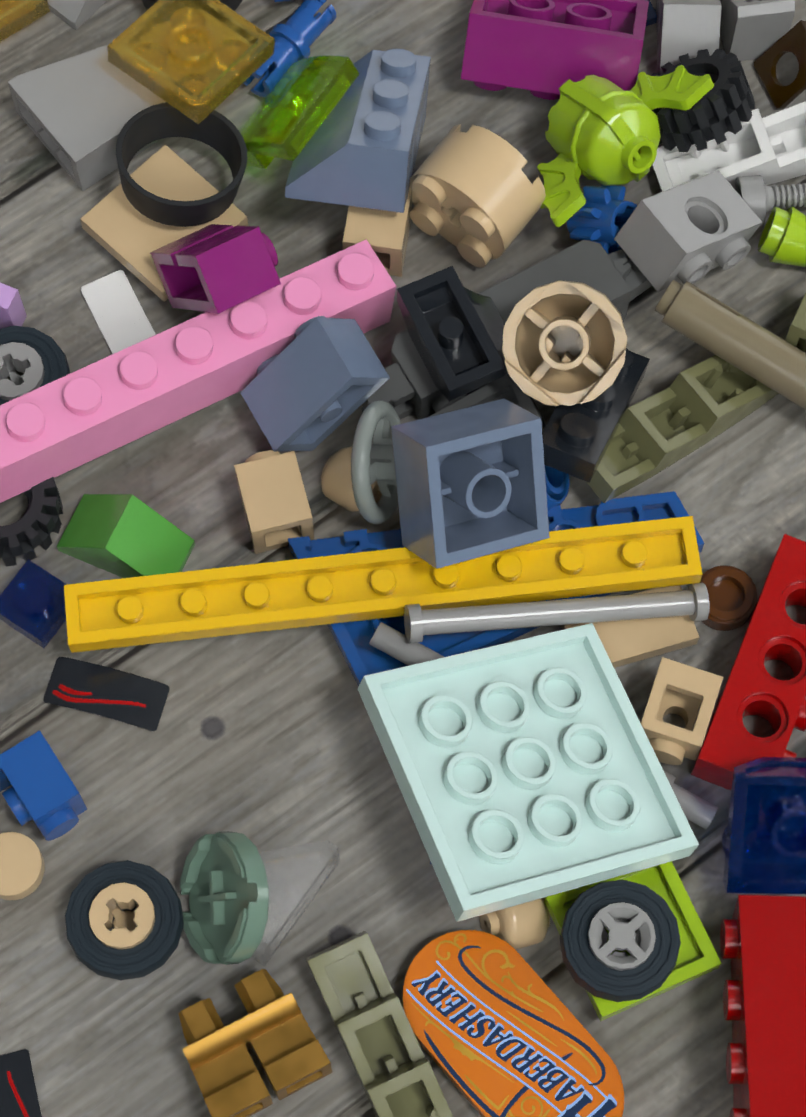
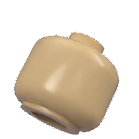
[321,446,382,512]
[480,898,550,950]

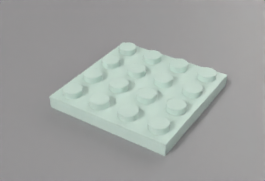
[358,623,699,922]

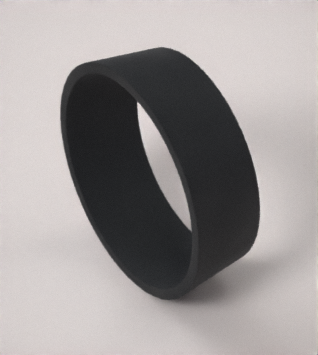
[116,102,248,227]

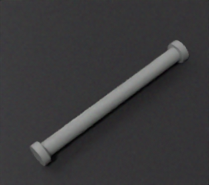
[404,583,710,643]

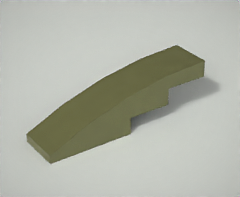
[587,355,779,503]
[305,931,453,1117]

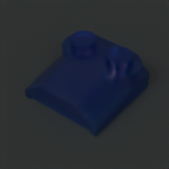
[722,757,806,894]

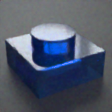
[0,559,66,648]

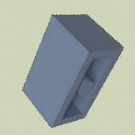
[240,316,390,452]

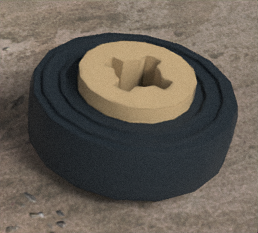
[65,860,184,981]

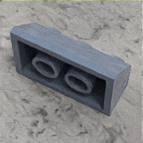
[285,49,431,213]

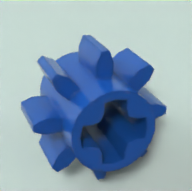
[567,185,637,254]

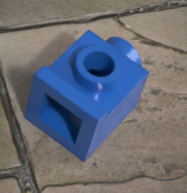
[0,730,87,841]

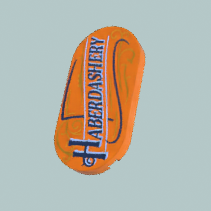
[403,930,624,1117]

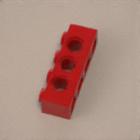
[691,534,806,803]

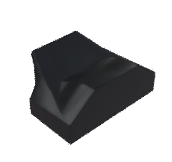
[397,266,506,401]

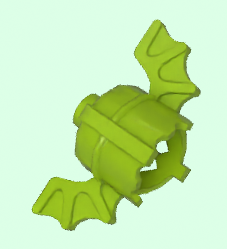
[537,65,714,227]

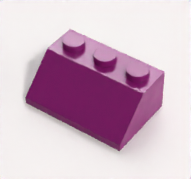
[461,0,649,100]

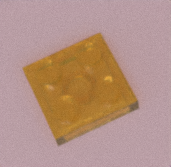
[107,0,275,124]

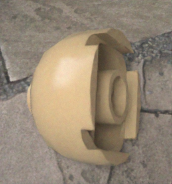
[502,280,627,406]

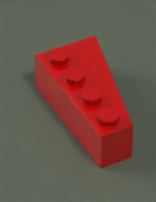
[720,894,806,1117]

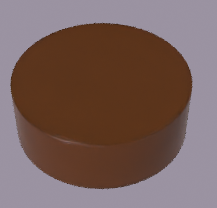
[700,565,757,631]

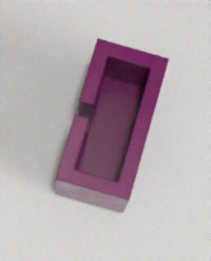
[150,224,281,314]

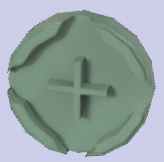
[180,831,269,965]

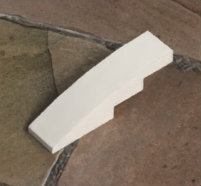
[653,101,806,192]

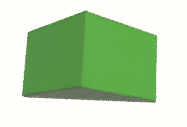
[57,494,195,578]

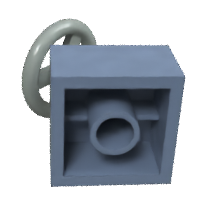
[351,399,550,569]

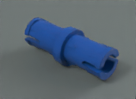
[240,0,336,98]

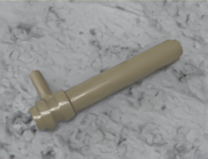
[655,280,806,410]

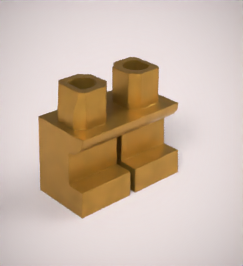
[178,969,333,1117]

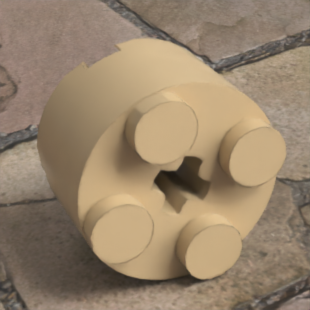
[410,124,546,268]

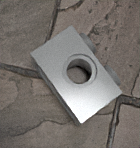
[614,170,763,292]

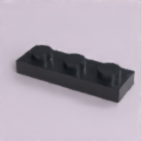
[542,348,650,483]

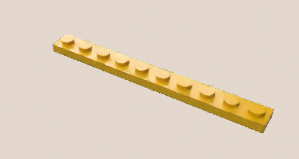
[64,516,703,653]

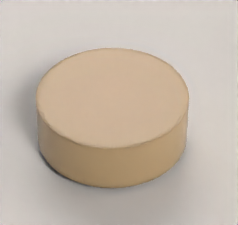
[0,832,45,900]

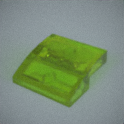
[239,56,360,169]

